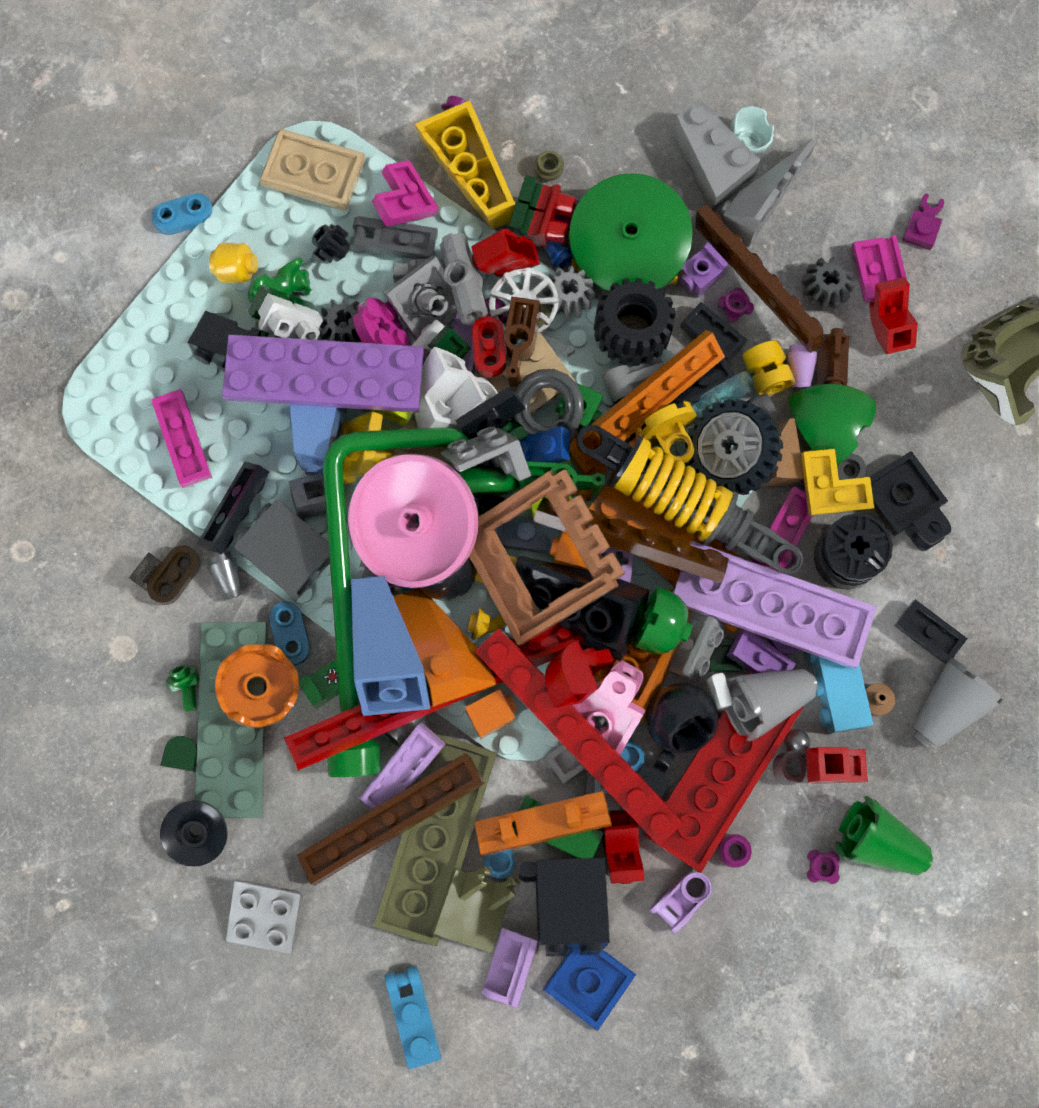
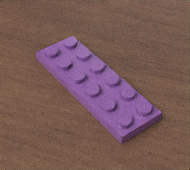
[222,335,424,412]

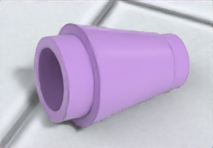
[786,344,818,390]

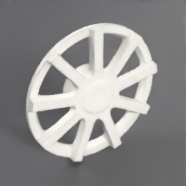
[489,267,559,333]

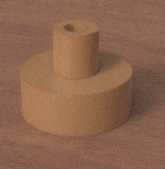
[865,683,895,717]

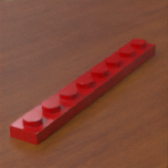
[475,628,684,846]

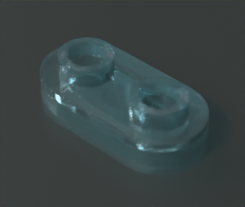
[694,371,754,415]

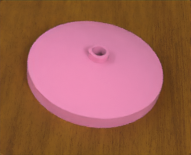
[348,454,478,588]

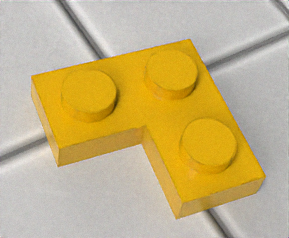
[801,449,874,516]

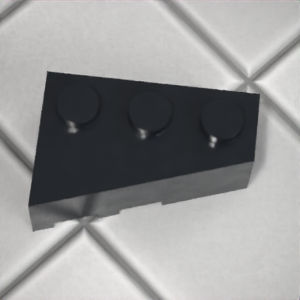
[187,311,281,373]

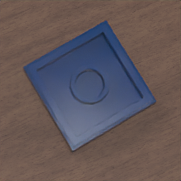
[543,949,636,1031]

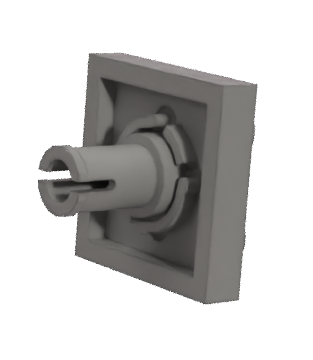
[383,256,458,341]

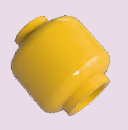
[209,242,258,284]

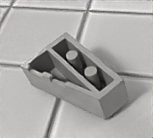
[673,98,760,211]

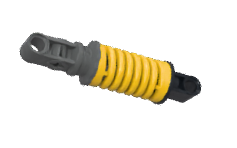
[576,425,803,574]

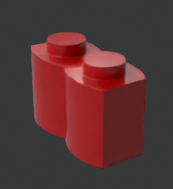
[471,229,540,278]

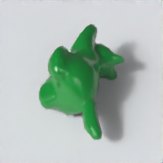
[248,257,312,337]

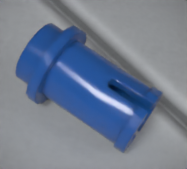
[542,241,573,269]

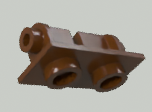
[816,328,849,386]

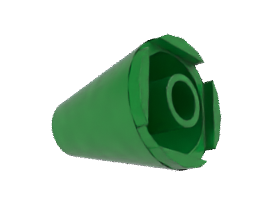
[835,796,933,876]

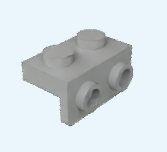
[669,612,725,684]

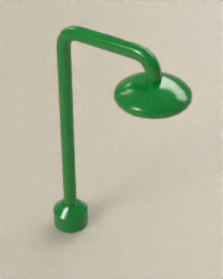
[323,427,519,778]

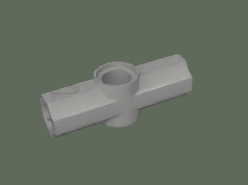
[439,233,488,325]

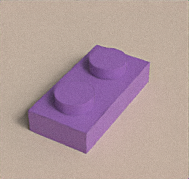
[726,629,796,674]

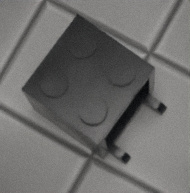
[519,858,610,957]

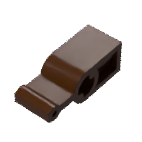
[505,296,541,387]

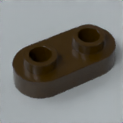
[147,545,201,605]

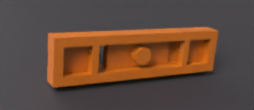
[474,791,612,856]

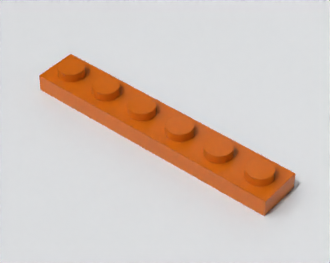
[569,330,725,474]

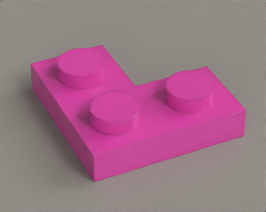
[372,160,439,227]

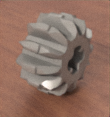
[543,265,595,320]

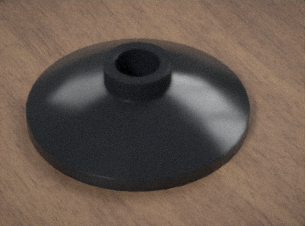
[160,800,228,867]

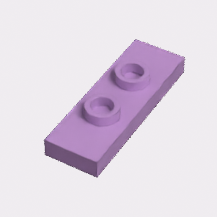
[359,723,446,809]

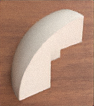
[415,347,498,433]

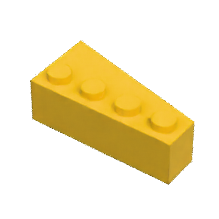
[415,100,516,230]

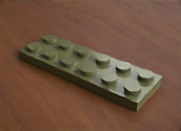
[373,733,497,947]

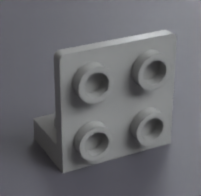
[440,427,531,481]

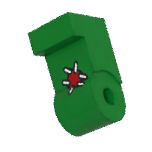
[299,659,339,709]

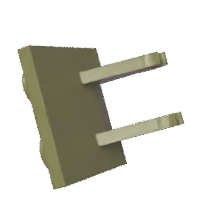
[431,866,520,953]

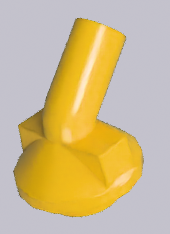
[467,608,507,640]

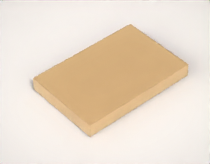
[259,128,366,211]

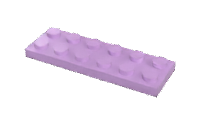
[673,541,877,670]

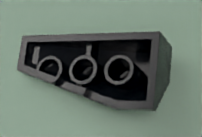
[515,555,650,661]

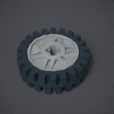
[685,399,783,495]

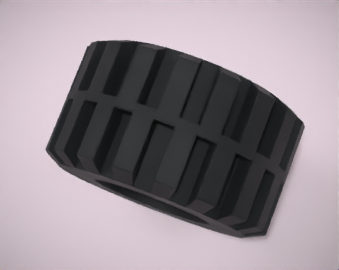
[593,278,676,366]

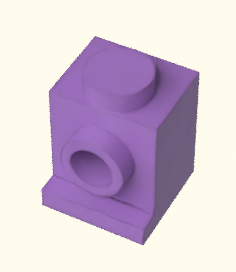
[677,242,729,298]

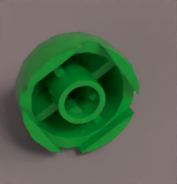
[634,587,693,654]

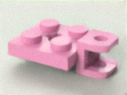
[574,661,646,755]

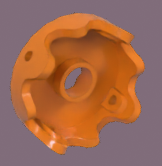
[215,644,299,728]

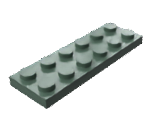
[195,622,268,818]

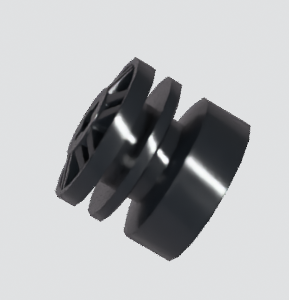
[813,513,893,590]

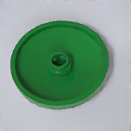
[569,173,693,291]

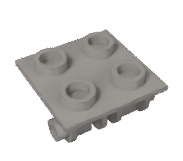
[226,880,303,954]

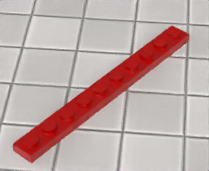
[284,623,586,771]

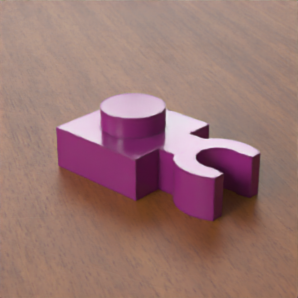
[902,193,944,250]

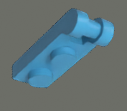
[384,965,442,1070]

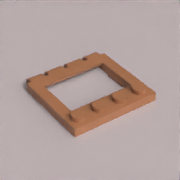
[469,470,625,645]

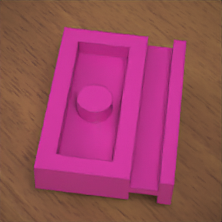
[851,235,910,303]

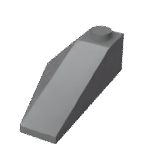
[719,139,817,247]

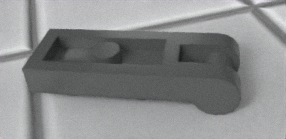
[349,216,438,259]

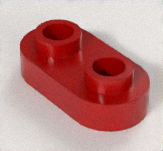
[472,316,506,378]

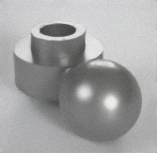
[772,729,810,786]

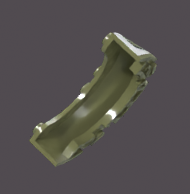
[961,299,1039,426]

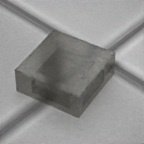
[129,552,161,591]

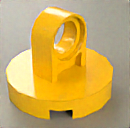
[635,401,697,463]

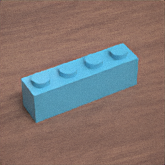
[805,652,873,735]

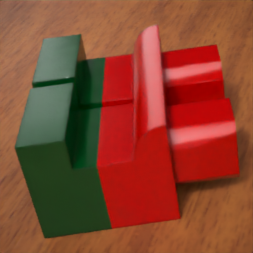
[509,175,576,248]

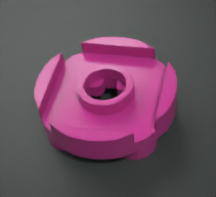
[353,298,410,346]

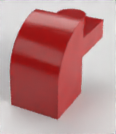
[869,277,918,354]
[545,641,614,708]
[806,747,868,784]
[602,811,644,884]

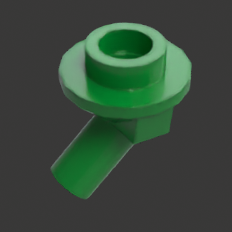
[166,664,199,712]

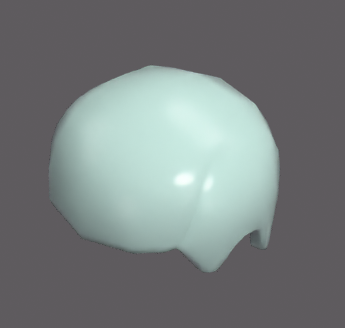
[729,106,774,155]

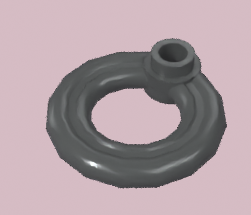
[512,369,584,443]

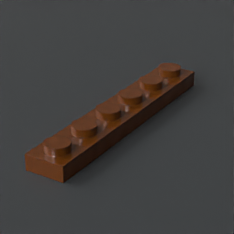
[695,204,824,353]
[533,497,729,583]
[297,753,485,885]

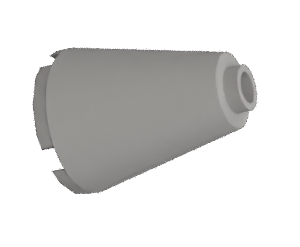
[912,657,1003,749]
[725,668,818,741]

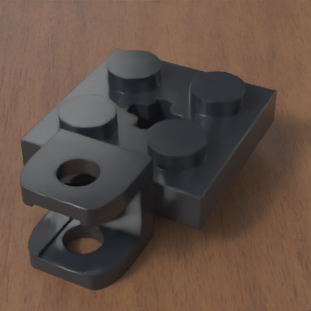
[870,451,951,551]

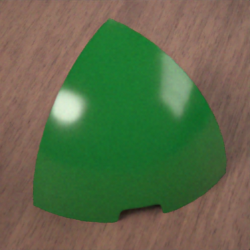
[787,384,876,466]

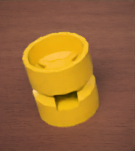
[742,340,795,396]

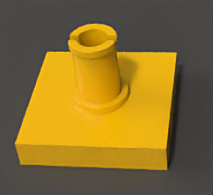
[340,412,395,485]

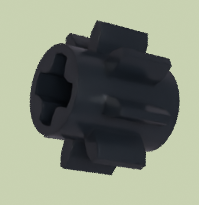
[312,224,350,263]

